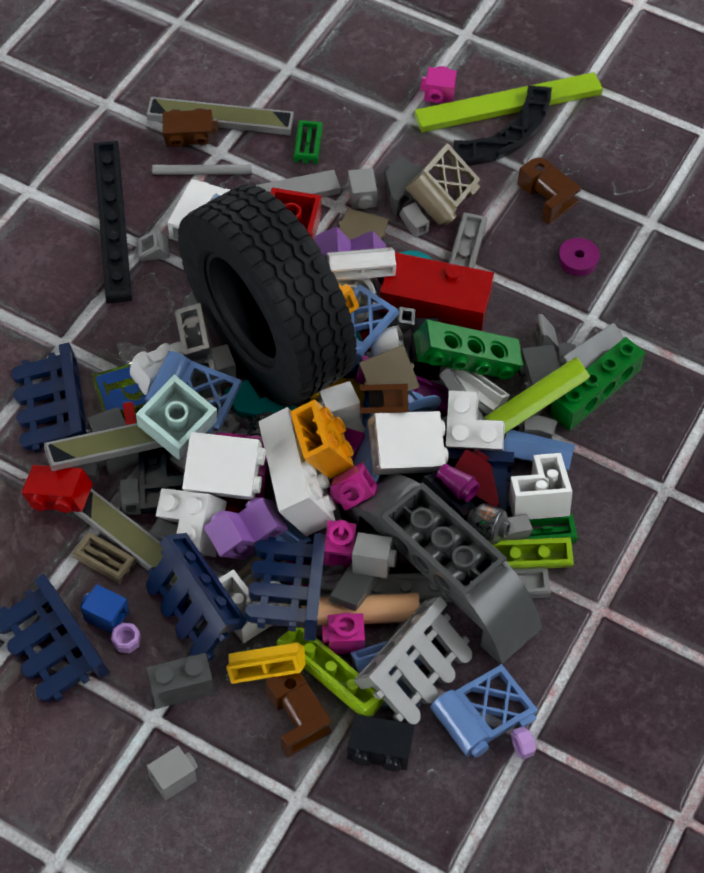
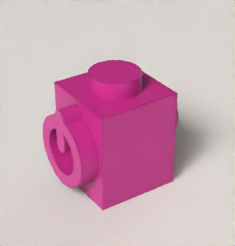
[420,66,457,104]
[330,462,377,511]
[323,520,356,568]
[322,613,365,654]

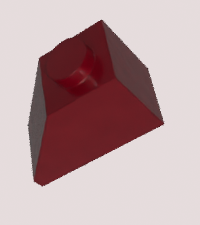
[454,448,500,508]

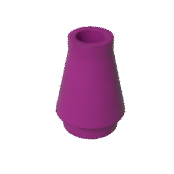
[436,463,480,502]

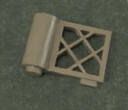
[405,143,481,226]

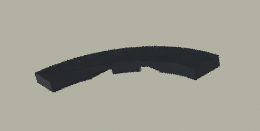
[453,85,552,166]

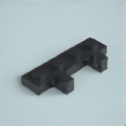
[138,447,184,514]

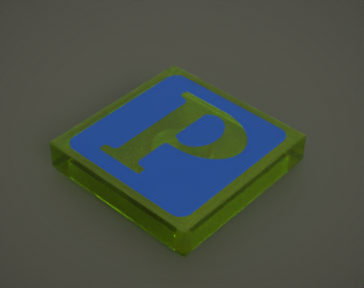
[92,363,146,417]

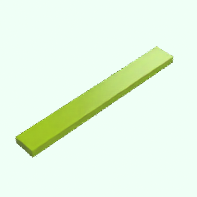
[414,72,603,133]

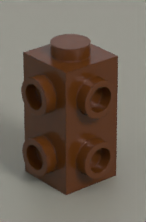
[163,108,219,147]

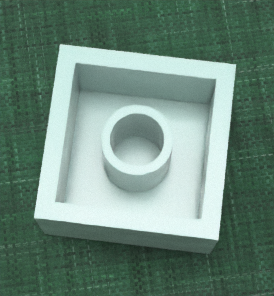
[136,374,217,461]

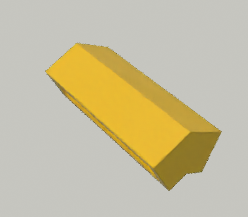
[226,643,306,684]

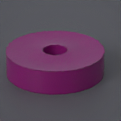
[558,238,600,276]

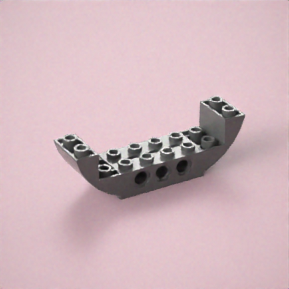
[340,474,542,665]

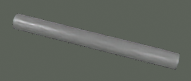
[152,165,252,175]

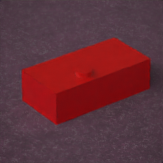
[379,252,494,331]

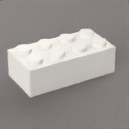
[258,407,336,537]

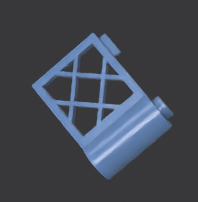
[350,284,399,372]
[144,351,242,434]
[430,664,538,758]

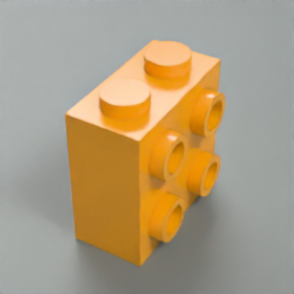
[290,399,354,479]

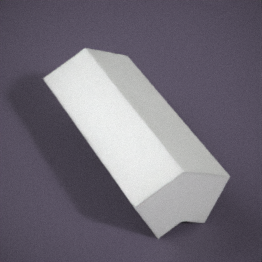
[327,247,396,281]
[440,367,510,415]

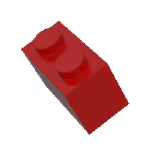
[21,465,93,513]

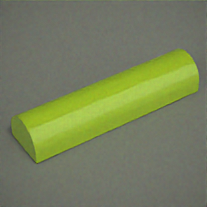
[484,357,590,433]
[493,537,574,569]
[277,628,384,717]

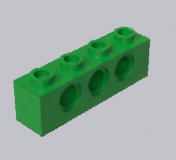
[413,320,524,380]
[550,336,646,432]

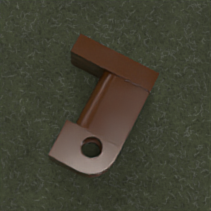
[517,158,582,225]
[359,384,409,413]
[266,673,332,758]

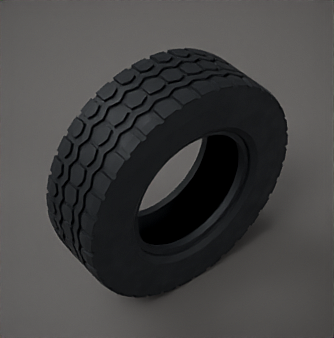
[178,184,357,407]

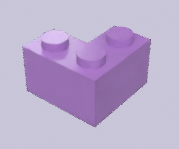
[315,226,386,260]
[204,497,289,560]

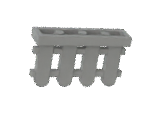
[354,596,472,724]

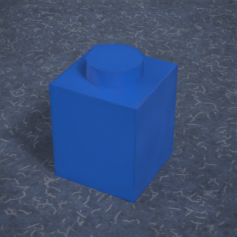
[81,584,129,634]

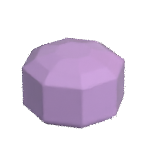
[111,623,141,654]
[511,726,536,759]

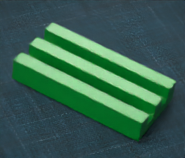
[294,120,323,164]
[527,513,578,543]

